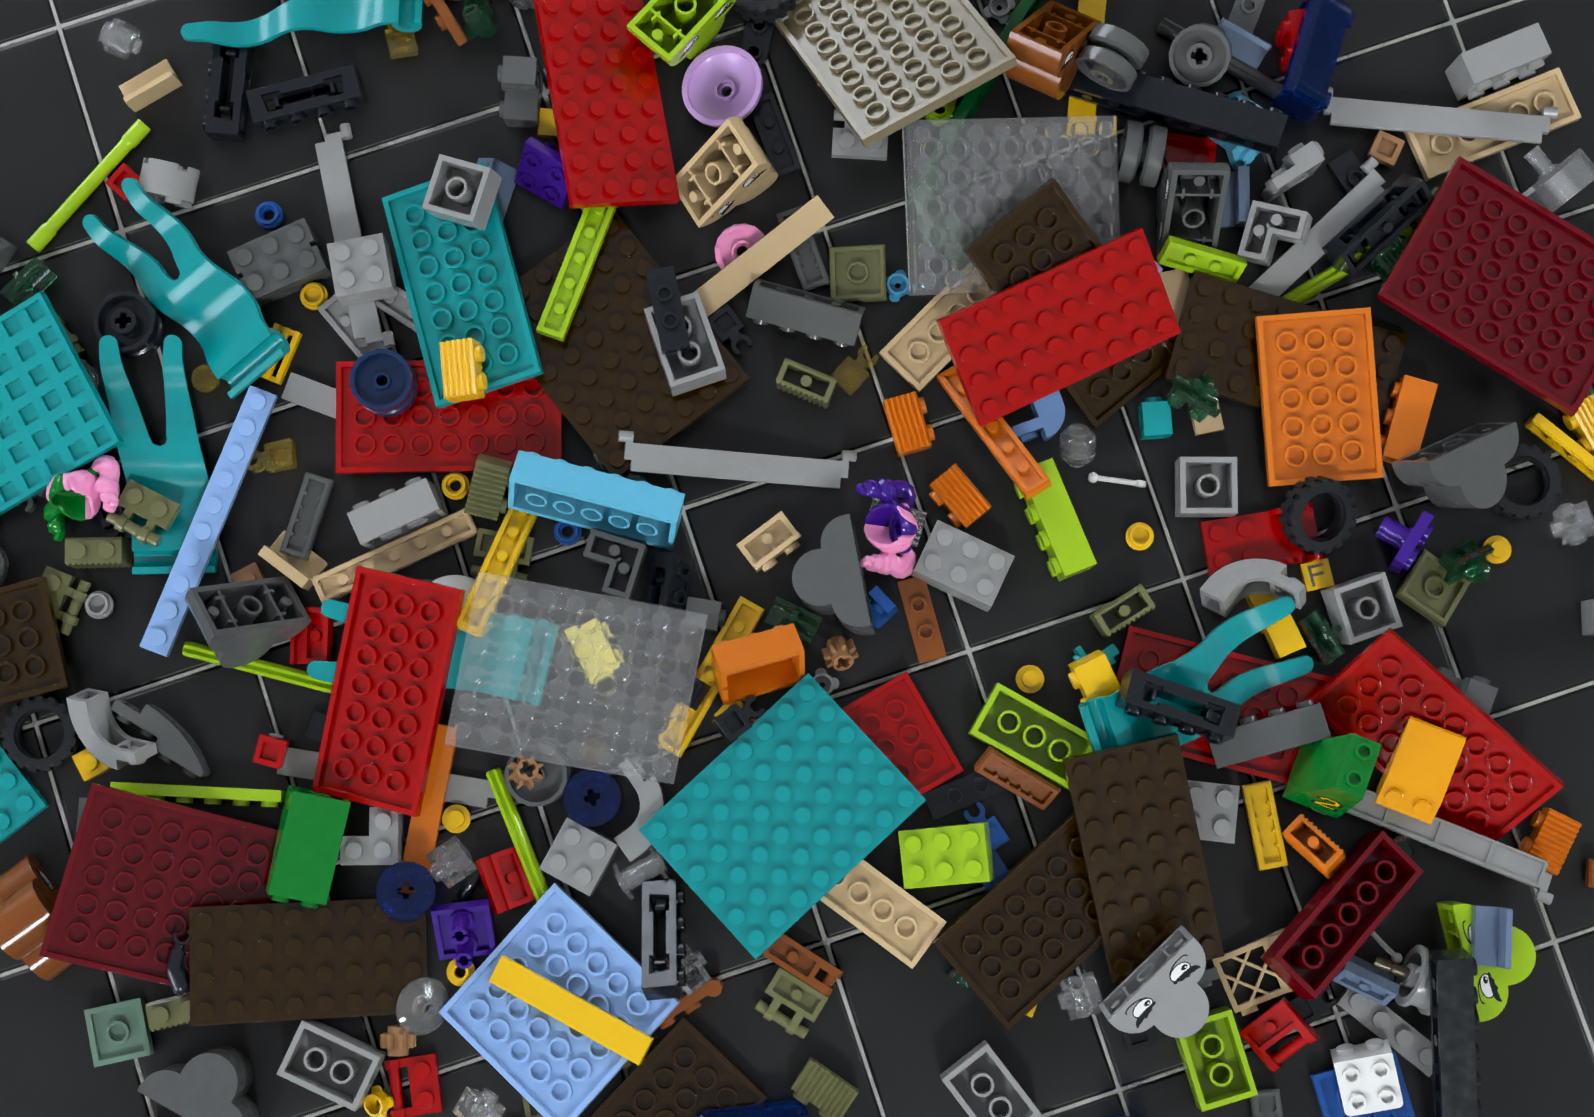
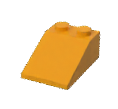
[1375,716,1466,824]

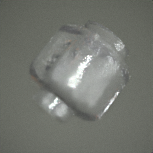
[98,18,143,60]
[1059,424,1096,468]

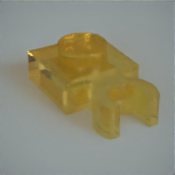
[385,24,418,59]
[831,345,879,396]
[248,438,297,473]

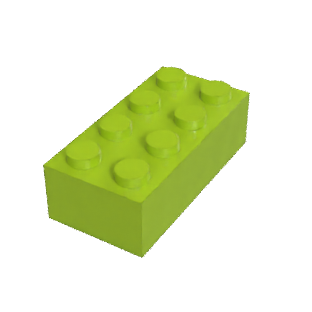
[1014,458,1097,581]
[968,683,1093,790]

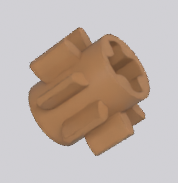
[821,636,858,671]
[507,754,543,790]
[380,1025,416,1057]

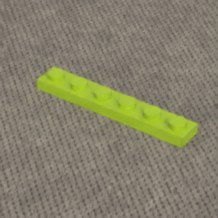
[536,207,617,342]
[110,782,287,807]

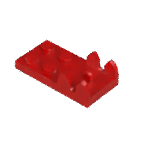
[1199,503,1323,577]

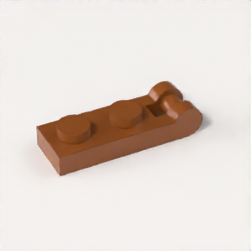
[762,934,844,997]
[660,977,723,1030]

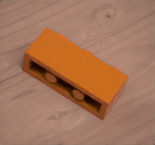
[1380,375,1438,464]

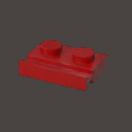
[1161,133,1217,168]
[290,607,334,664]
[475,846,535,915]

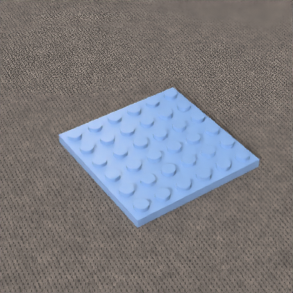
[439,883,680,1117]

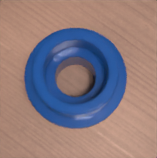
[255,201,284,229]
[554,521,582,546]

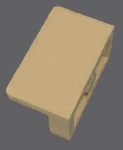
[118,59,183,112]
[258,531,328,590]

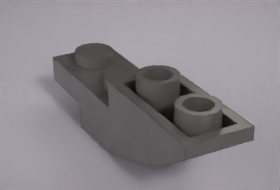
[110,699,211,779]

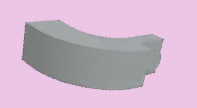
[1200,558,1306,617]
[66,688,158,770]
[614,758,666,862]

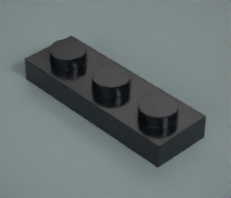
[750,92,801,180]

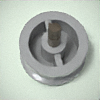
[1371,945,1430,1016]

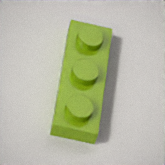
[1157,235,1247,283]

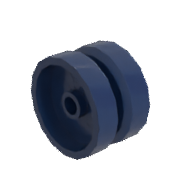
[349,349,419,417]

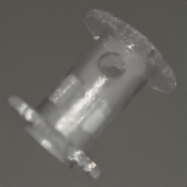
[613,845,670,900]

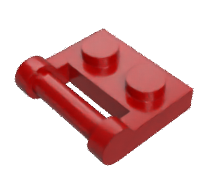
[1239,997,1319,1072]
[384,1052,444,1117]

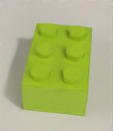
[898,822,995,889]
[1175,1006,1258,1112]

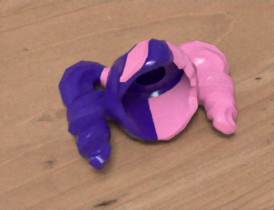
[856,478,918,579]

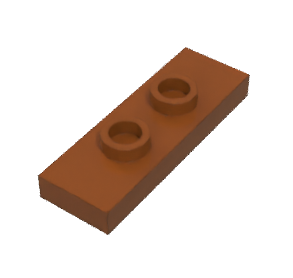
[423,0,467,46]
[897,577,947,664]
[974,745,1061,811]

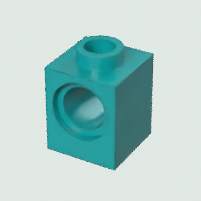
[1138,397,1173,440]

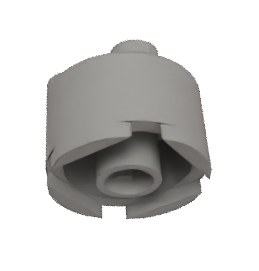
[139,158,200,210]

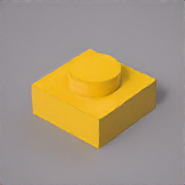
[72,748,112,782]

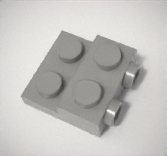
[1260,141,1325,203]

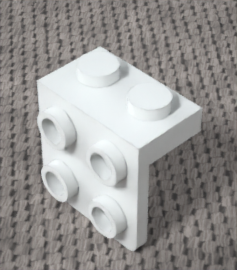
[1330,1038,1403,1116]

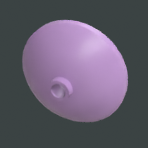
[682,45,763,127]

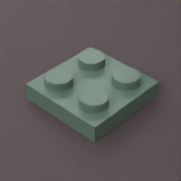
[84,997,154,1067]

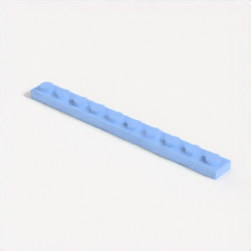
[139,385,278,657]

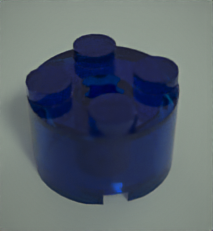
[563,769,624,827]
[376,861,435,924]

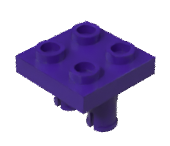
[514,137,568,209]
[1375,511,1434,575]
[431,899,497,969]

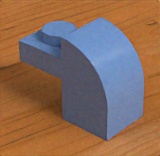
[1011,390,1065,443]

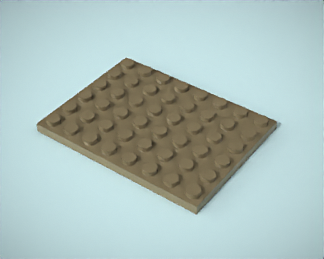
[773,0,1017,148]

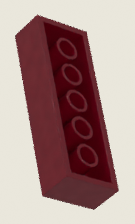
[1260,830,1424,1000]

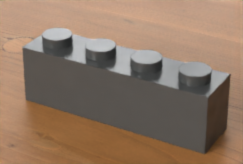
[746,278,865,347]
[1209,699,1331,769]

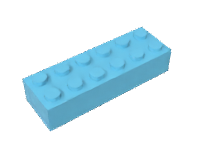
[508,450,685,551]

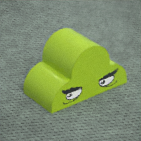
[627,0,736,66]
[1436,901,1536,1022]

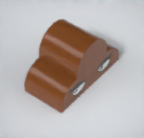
[1006,0,1101,100]
[0,853,72,981]

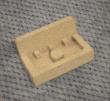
[736,511,802,572]

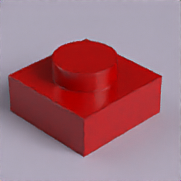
[105,163,140,203]
[252,733,290,769]

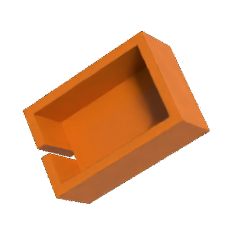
[711,623,805,705]

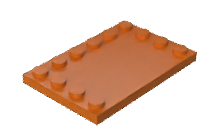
[1255,307,1384,487]

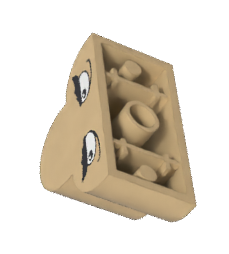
[676,116,778,228]

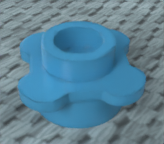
[886,270,914,302]

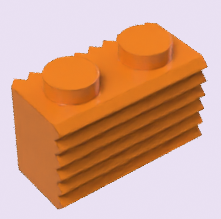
[883,391,935,457]
[928,463,992,530]
[1518,808,1582,875]
[1282,814,1347,879]

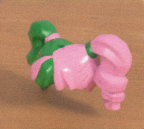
[43,455,120,542]

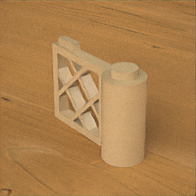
[1212,928,1297,1016]

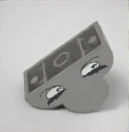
[1098,925,1209,1038]

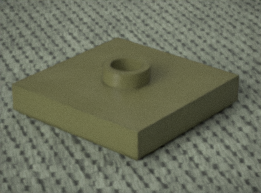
[829,244,887,303]
[1394,549,1471,628]

